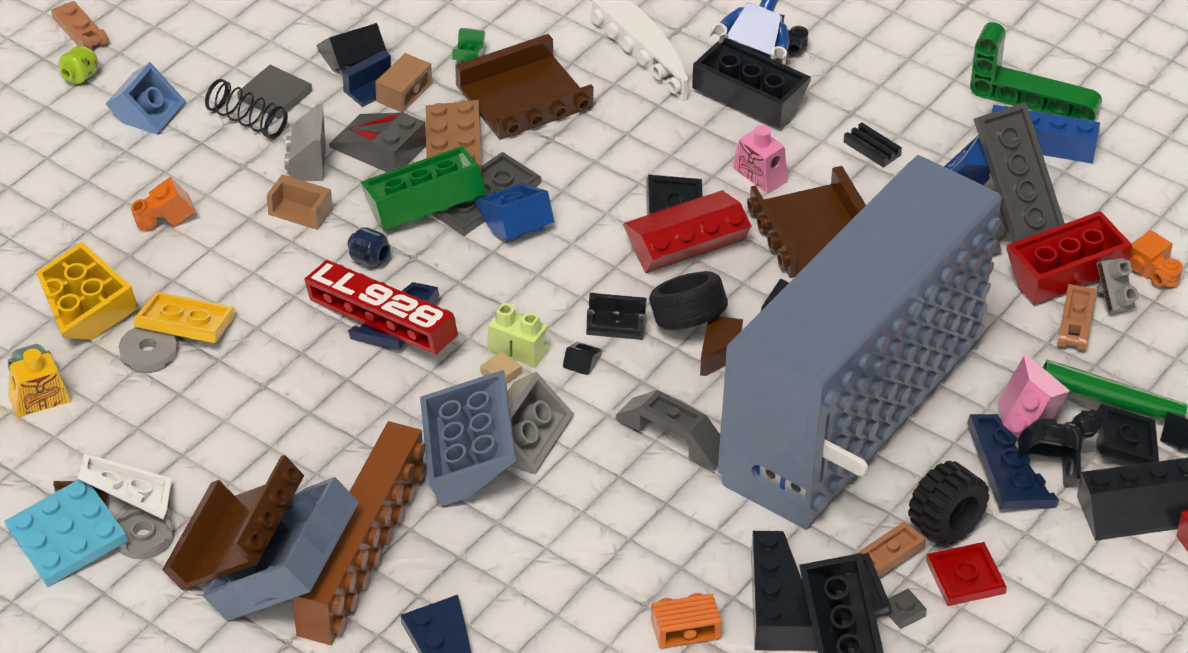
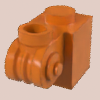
[131,176,196,231]
[1130,230,1183,287]

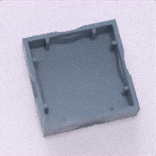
[203,477,359,621]

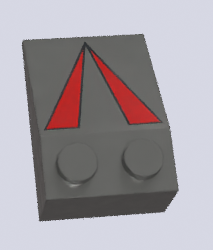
[329,112,426,172]

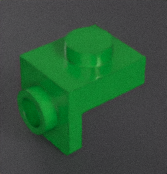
[452,28,485,63]

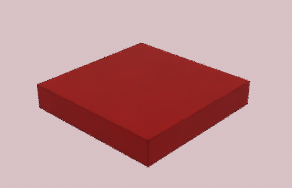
[926,542,1007,606]

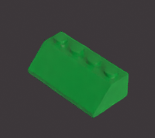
[361,146,486,231]

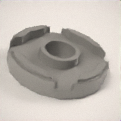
[119,327,177,372]
[116,508,174,559]

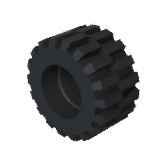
[908,461,990,545]

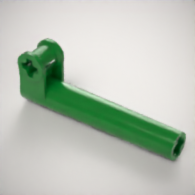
[1042,359,1187,422]

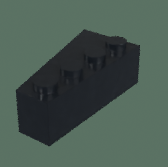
[751,531,817,651]

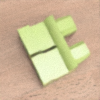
[487,302,549,368]

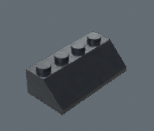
[692,38,811,129]
[1077,457,1188,541]
[799,553,884,653]

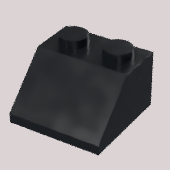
[316,23,387,71]

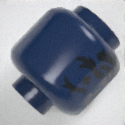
[348,227,390,268]

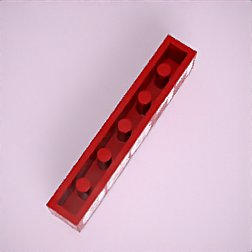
[304,260,458,355]

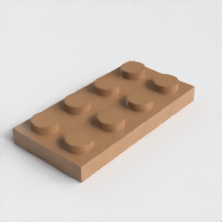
[426,100,482,174]

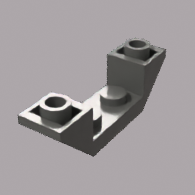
[616,390,720,470]

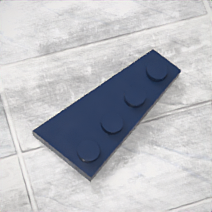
[967,414,1059,509]
[401,594,472,653]

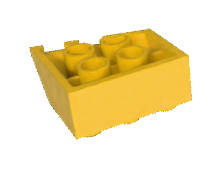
[36,241,138,340]

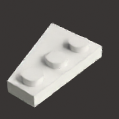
[78,453,172,519]

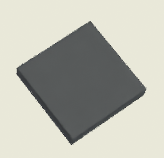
[237,64,312,119]

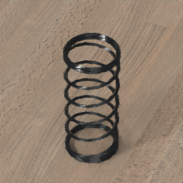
[205,79,288,139]

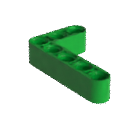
[970,22,1102,121]

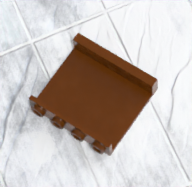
[455,34,594,140]
[747,166,866,278]
[162,455,305,590]

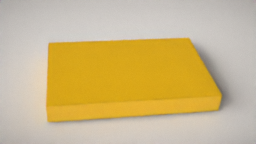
[134,291,236,343]

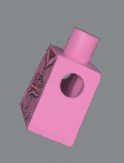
[732,125,787,194]

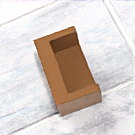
[375,53,432,112]
[267,174,333,230]

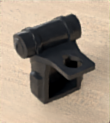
[1018,409,1102,486]

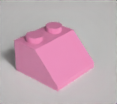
[998,355,1070,438]

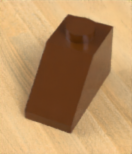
[700,316,743,376]

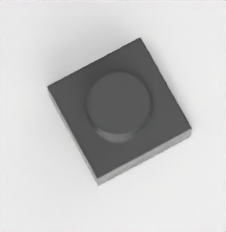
[886,589,927,629]

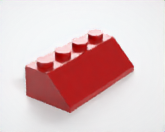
[623,190,752,273]
[1006,211,1132,304]

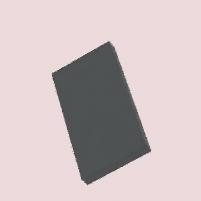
[432,152,541,236]

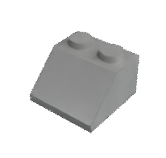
[284,104,326,181]

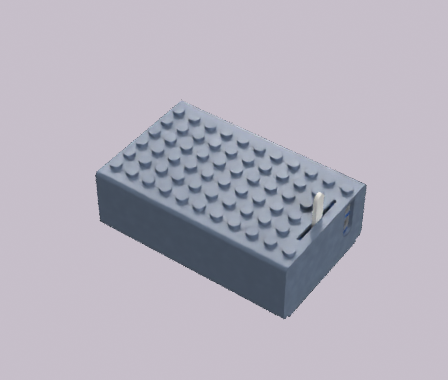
[718,155,1002,529]

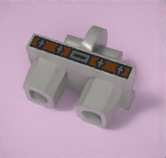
[1096,258,1139,312]

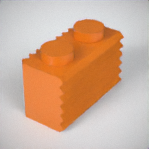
[651,593,722,649]

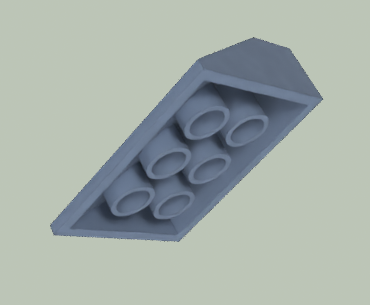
[420,370,516,506]

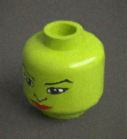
[59,46,98,84]

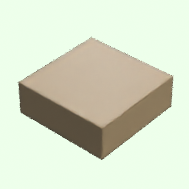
[480,352,522,384]

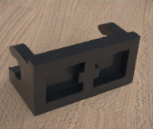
[586,293,647,340]

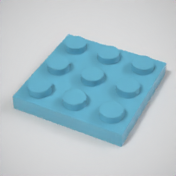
[4,479,128,587]

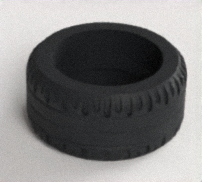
[649,271,728,330]

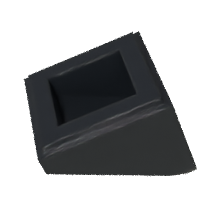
[563,342,602,375]
[1160,411,1188,450]

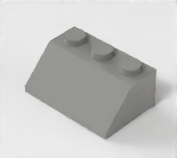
[507,372,574,474]

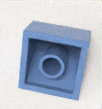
[106,62,186,134]

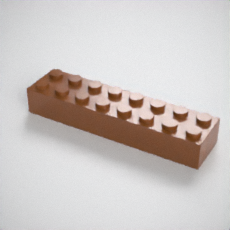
[293,421,427,646]

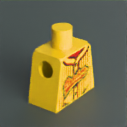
[8,349,71,418]

